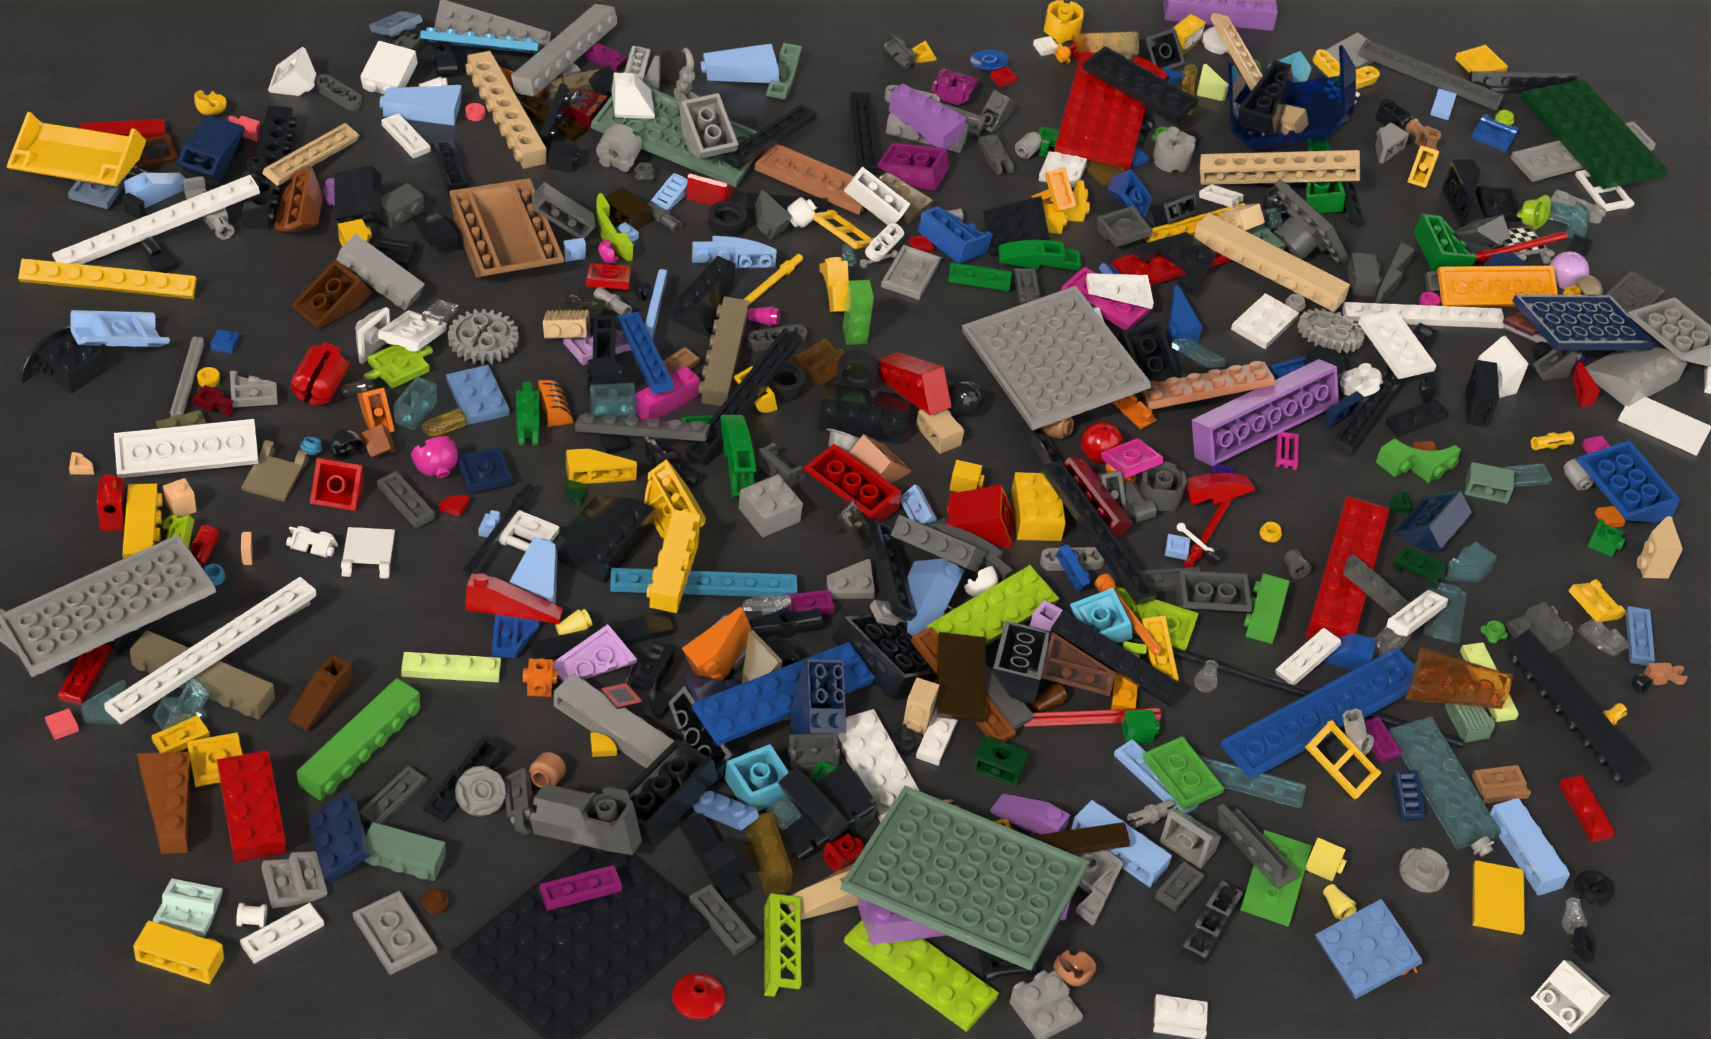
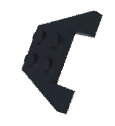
[1132,232,1217,295]

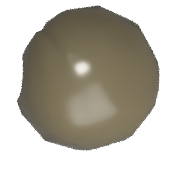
[1575,275,1603,295]

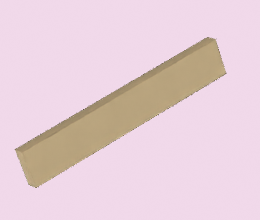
[262,123,360,186]

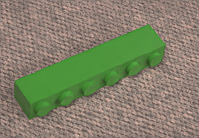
[297,678,420,801]

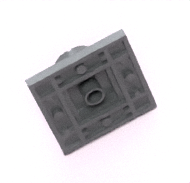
[1274,179,1350,267]

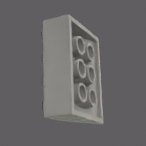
[1627,297,1711,366]
[1585,346,1687,407]

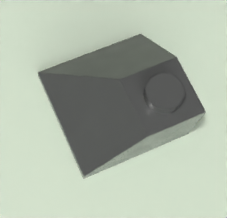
[1454,215,1510,248]

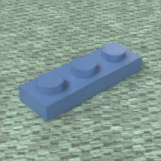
[1625,606,1655,666]
[692,790,759,831]

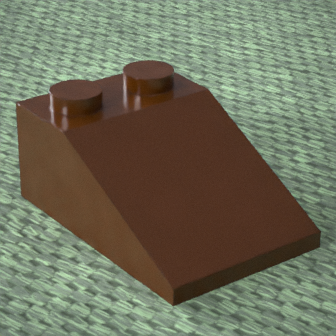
[291,259,372,329]

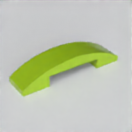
[596,193,633,261]

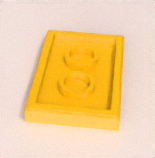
[1473,860,1524,935]

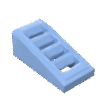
[650,173,688,211]

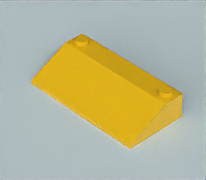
[6,112,146,187]

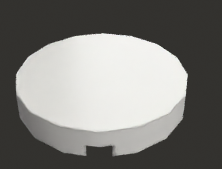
[1202,27,1230,55]

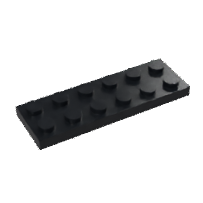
[1082,46,1199,123]

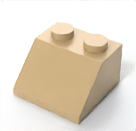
[1637,516,1683,578]

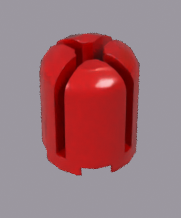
[291,342,350,406]

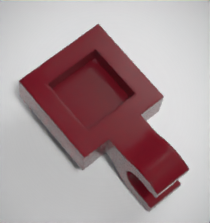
[192,385,235,417]

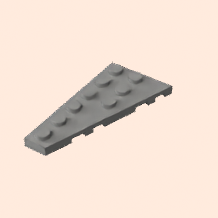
[434,0,551,49]

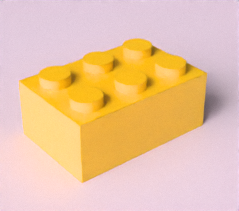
[1011,472,1065,541]

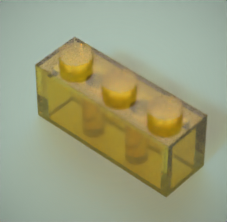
[746,812,793,895]

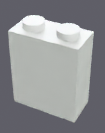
[360,41,418,95]

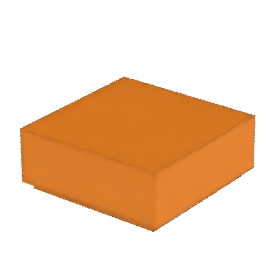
[1595,506,1626,528]

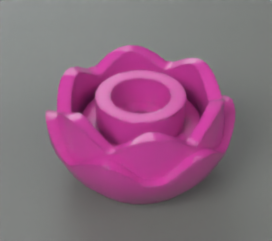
[598,239,619,264]

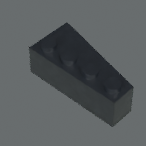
[1238,60,1293,136]

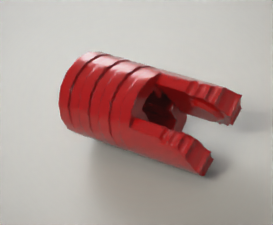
[189,525,220,565]

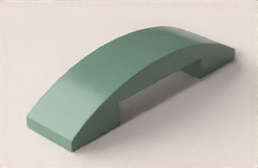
[766,43,802,100]

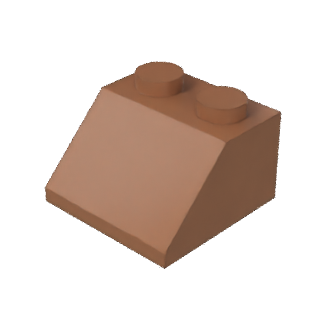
[848,434,912,483]

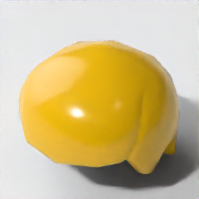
[194,90,227,116]

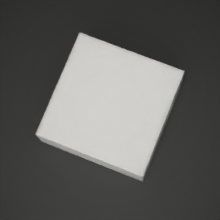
[1033,36,1058,56]

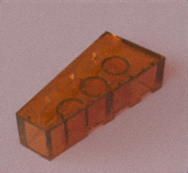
[1405,647,1513,709]

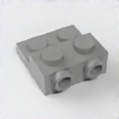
[1009,970,1083,1039]

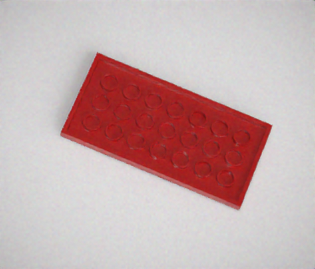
[1054,51,1155,170]

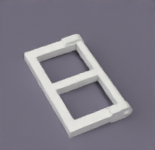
[1575,170,1634,211]

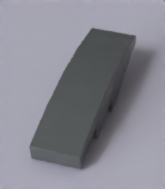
[986,666,1034,730]

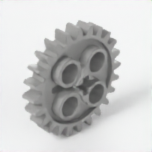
[1297,308,1365,353]
[448,309,519,365]

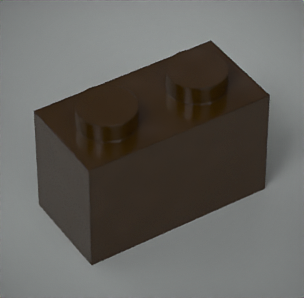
[605,187,651,231]

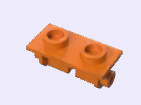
[1112,395,1157,429]

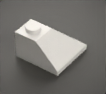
[268,47,316,96]
[612,73,655,119]
[355,307,390,364]

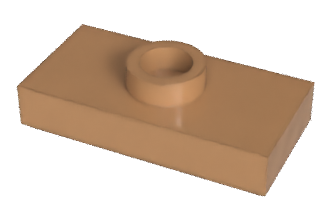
[663,347,700,375]

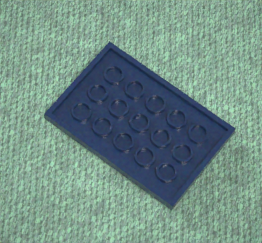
[1512,294,1655,351]

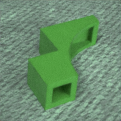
[1376,438,1461,483]

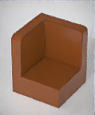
[361,424,397,457]

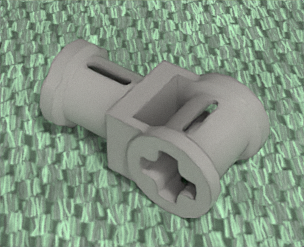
[202,207,234,240]

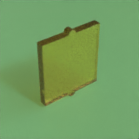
[1085,161,1125,187]

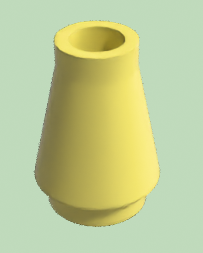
[555,609,593,636]
[1323,884,1357,920]

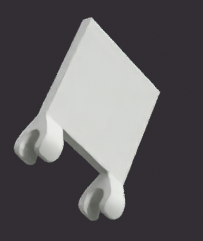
[341,527,395,578]

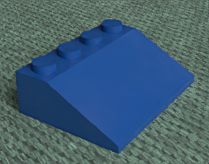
[1576,440,1680,523]

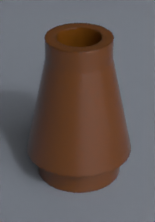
[1031,682,1067,712]

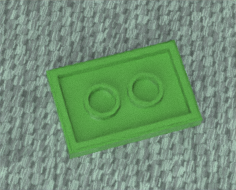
[1142,736,1224,811]

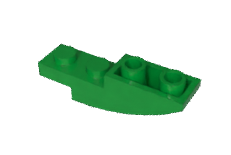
[998,240,1081,271]
[720,415,756,499]

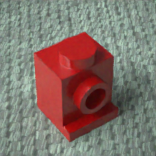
[823,833,864,872]

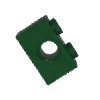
[971,735,1029,787]

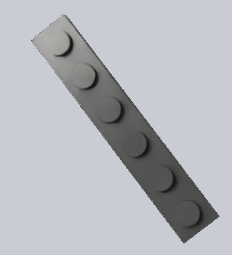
[575,413,710,441]

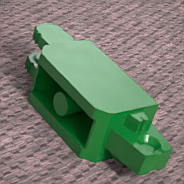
[516,382,539,445]

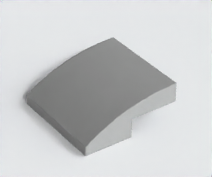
[261,851,327,909]

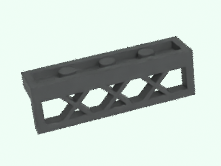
[1217,803,1297,889]

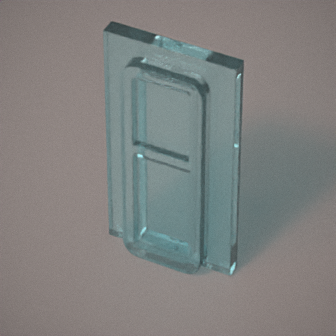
[1423,583,1467,644]

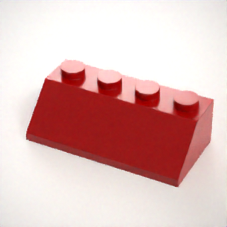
[804,444,901,521]

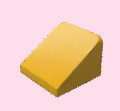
[912,40,937,63]

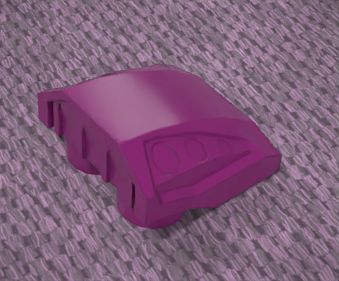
[932,68,979,105]

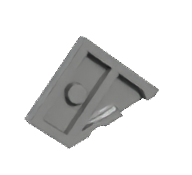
[230,371,278,407]
[826,559,875,599]

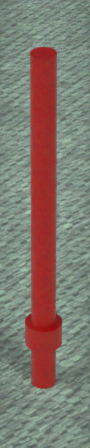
[1475,232,1567,262]
[1184,498,1234,568]

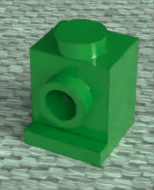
[1587,518,1625,557]

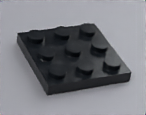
[983,196,1050,257]

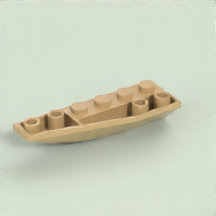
[785,863,859,921]

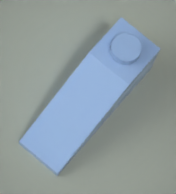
[124,173,186,208]

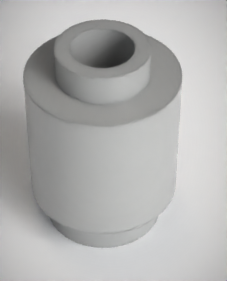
[1015,132,1042,159]
[1563,459,1593,490]

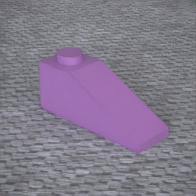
[990,793,1070,836]

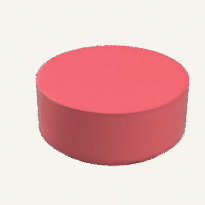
[465,103,485,121]

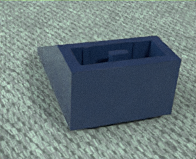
[176,115,245,183]
[790,659,847,735]

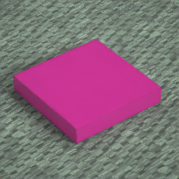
[1102,438,1163,478]

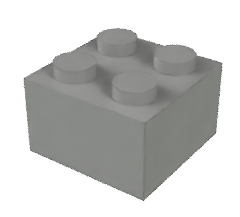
[738,474,803,538]

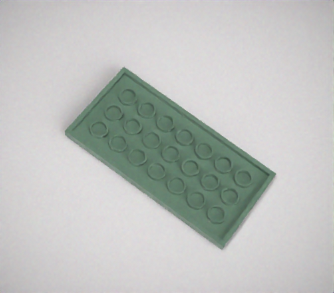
[591,88,758,187]

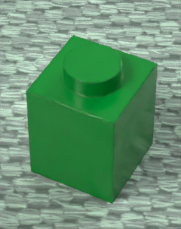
[1121,710,1159,744]

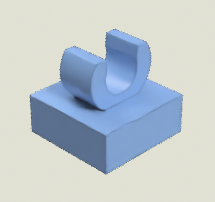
[478,510,502,540]

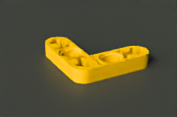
[1312,50,1380,91]

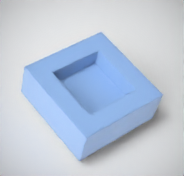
[615,222,639,242]
[563,238,586,262]
[1165,534,1190,560]

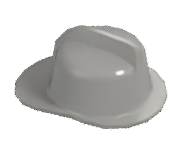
[826,428,860,453]

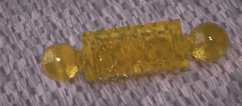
[1181,64,1198,115]

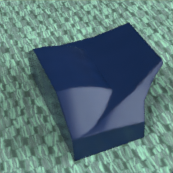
[1482,253,1524,266]

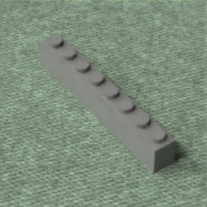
[511,4,617,96]

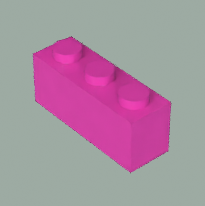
[634,366,700,420]

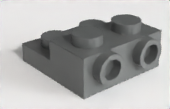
[1096,206,1152,247]
[1506,602,1574,653]

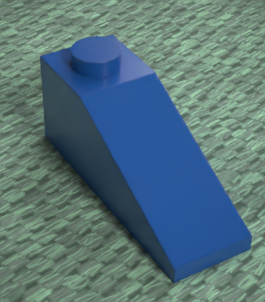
[1167,285,1202,346]

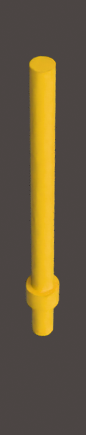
[743,254,803,305]

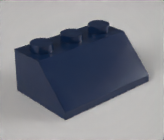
[1395,491,1472,551]

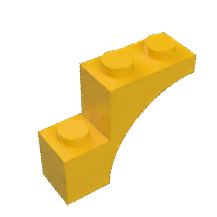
[1044,180,1090,234]
[819,257,849,312]

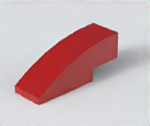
[1184,473,1255,505]

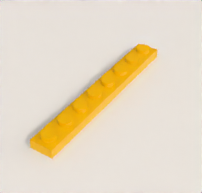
[18,259,197,299]

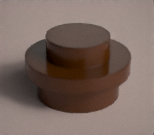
[422,889,448,914]

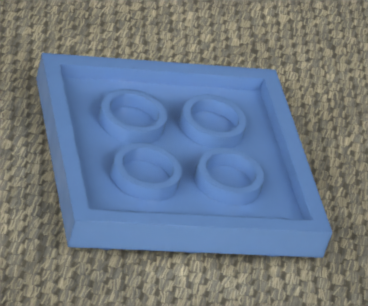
[1315,899,1422,999]

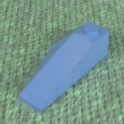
[906,558,964,636]

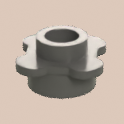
[634,162,655,181]

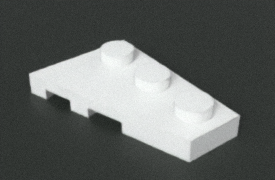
[1086,274,1154,309]

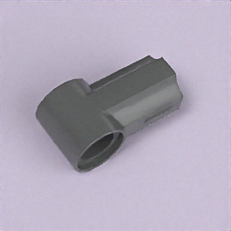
[1124,481,1156,523]

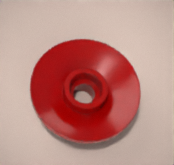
[672,973,725,1020]

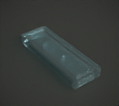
[1172,338,1226,368]

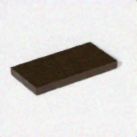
[936,632,986,723]

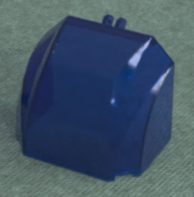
[1228,45,1356,151]

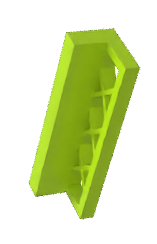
[764,893,801,997]

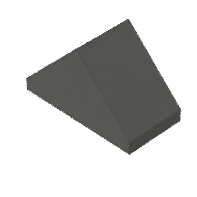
[1533,349,1577,380]

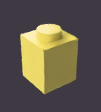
[1305,838,1347,881]

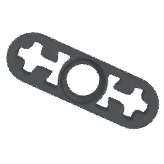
[315,74,362,111]
[747,325,807,352]

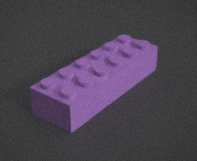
[1163,0,1278,31]

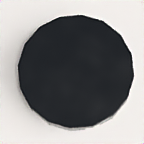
[1304,347,1347,380]

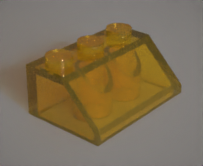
[1072,31,1139,59]

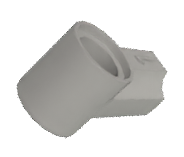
[1342,708,1374,755]

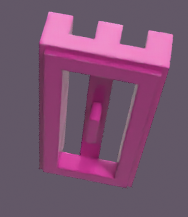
[1275,432,1299,470]

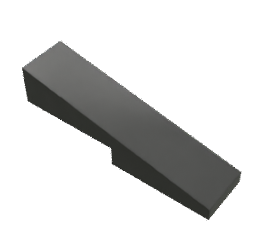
[1375,242,1415,304]

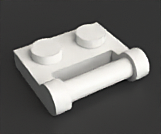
[499,510,560,552]

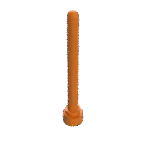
[1095,573,1161,655]

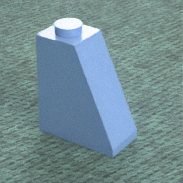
[509,537,558,604]

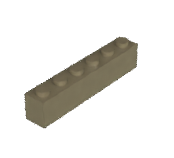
[698,297,749,406]
[130,630,275,720]

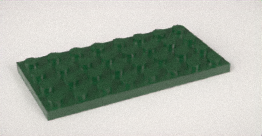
[1520,79,1668,189]

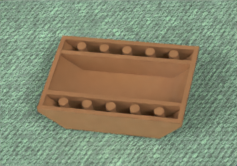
[449,178,564,278]

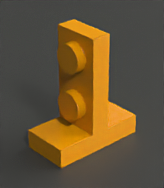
[1032,167,1077,212]

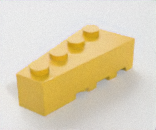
[646,509,701,613]

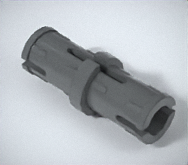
[647,201,682,233]

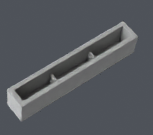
[554,674,674,768]

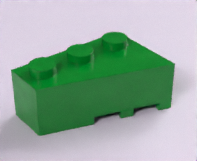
[1413,214,1477,272]

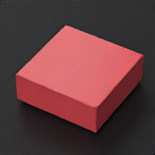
[45,708,79,740]

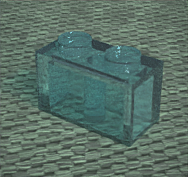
[394,376,437,430]
[589,383,636,418]

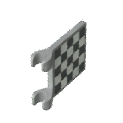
[1503,227,1555,264]

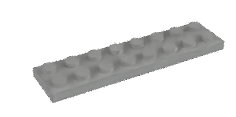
[1511,121,1656,182]

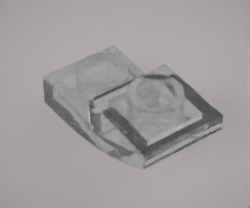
[1577,619,1630,656]

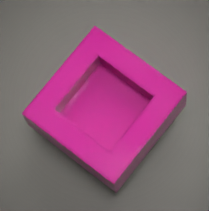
[1582,436,1610,453]

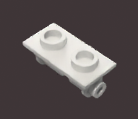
[286,526,338,558]

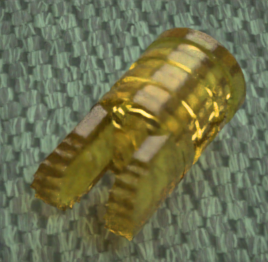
[421,408,466,438]

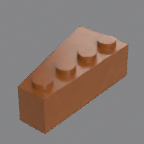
[137,752,192,854]

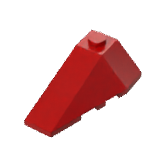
[465,574,563,624]

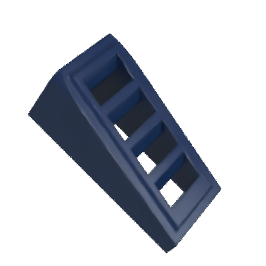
[1391,770,1426,820]

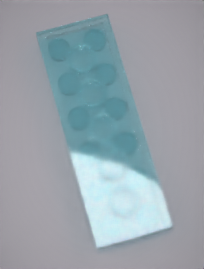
[1389,716,1501,850]

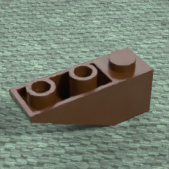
[287,655,353,732]

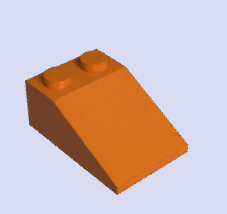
[682,607,752,681]

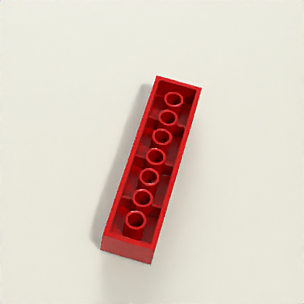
[1305,496,1390,639]

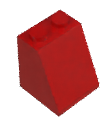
[945,484,1014,548]

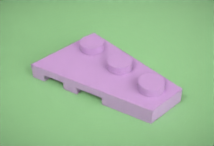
[563,330,631,365]
[553,624,637,683]

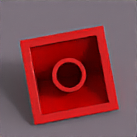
[686,174,734,206]
[310,458,364,511]

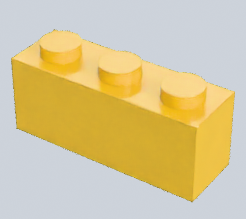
[133,920,224,984]

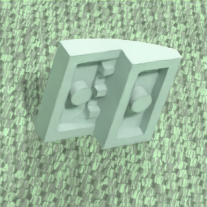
[153,879,222,937]

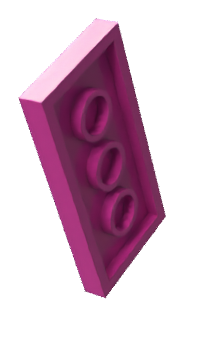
[1061,267,1151,330]

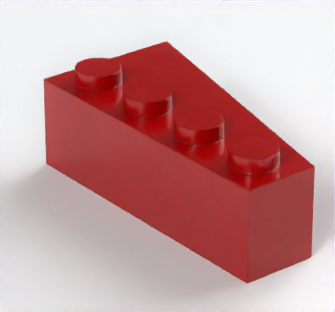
[878,352,951,415]

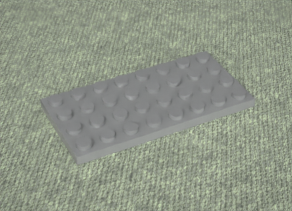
[0,535,216,677]

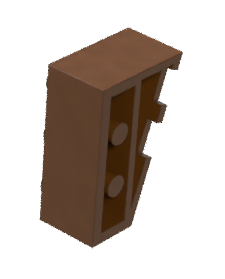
[1041,632,1116,696]

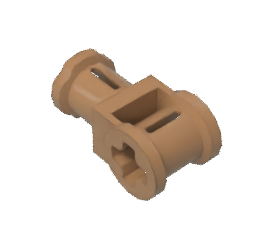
[1405,118,1441,150]

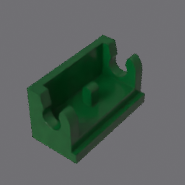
[1394,546,1445,589]

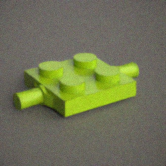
[364,344,433,389]

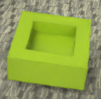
[1121,641,1147,658]

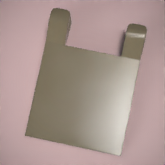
[241,440,309,502]

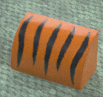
[538,380,573,427]

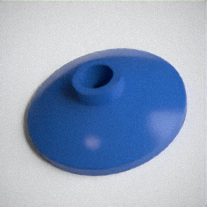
[970,50,1008,72]

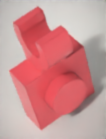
[228,116,261,142]

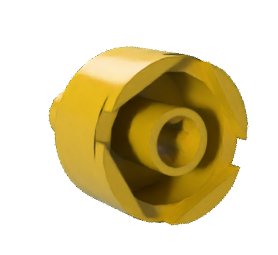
[1043,0,1084,43]

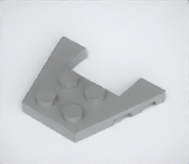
[1075,850,1123,926]

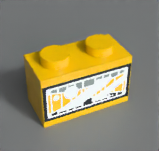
[1172,14,1206,54]

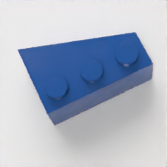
[918,206,993,264]

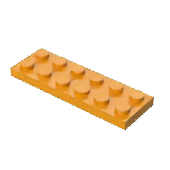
[1437,266,1558,307]

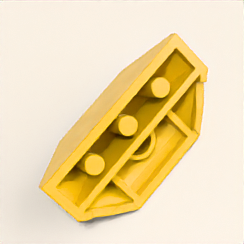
[644,460,706,539]

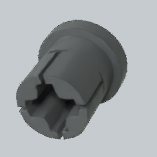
[1284,550,1311,579]

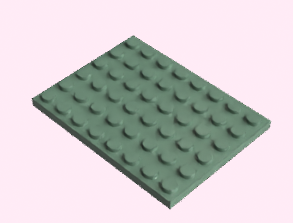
[841,785,1089,971]

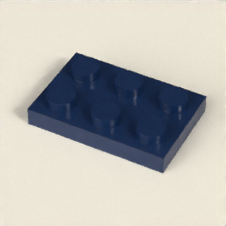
[308,792,370,883]

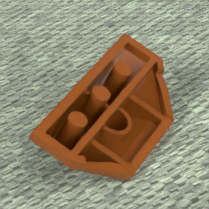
[274,166,323,232]

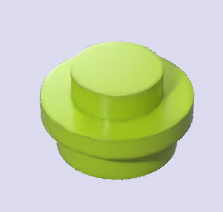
[1495,110,1514,126]

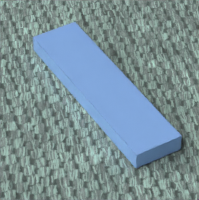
[645,269,667,341]
[1114,739,1199,814]

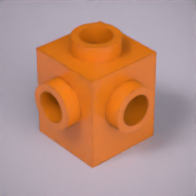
[523,658,558,697]

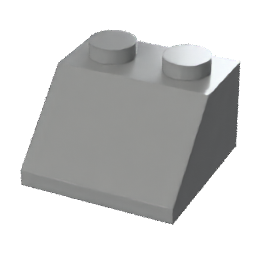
[1160,810,1221,869]

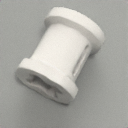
[237,903,267,928]

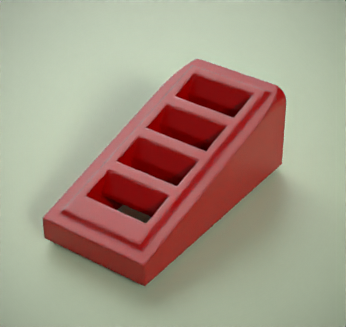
[1572,362,1600,407]

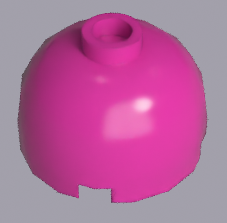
[411,436,458,478]

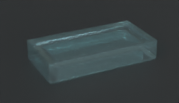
[1504,463,1552,487]

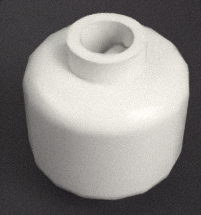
[787,197,817,228]

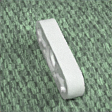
[865,223,904,262]

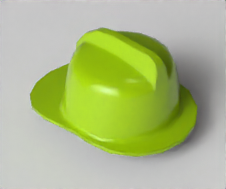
[1517,195,1551,231]

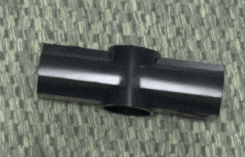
[749,607,823,638]

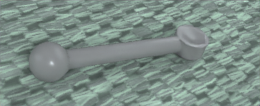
[860,250,898,268]

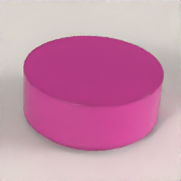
[1419,292,1441,306]

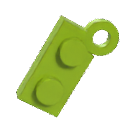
[162,514,194,549]

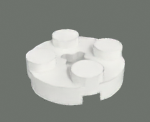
[1340,363,1383,397]

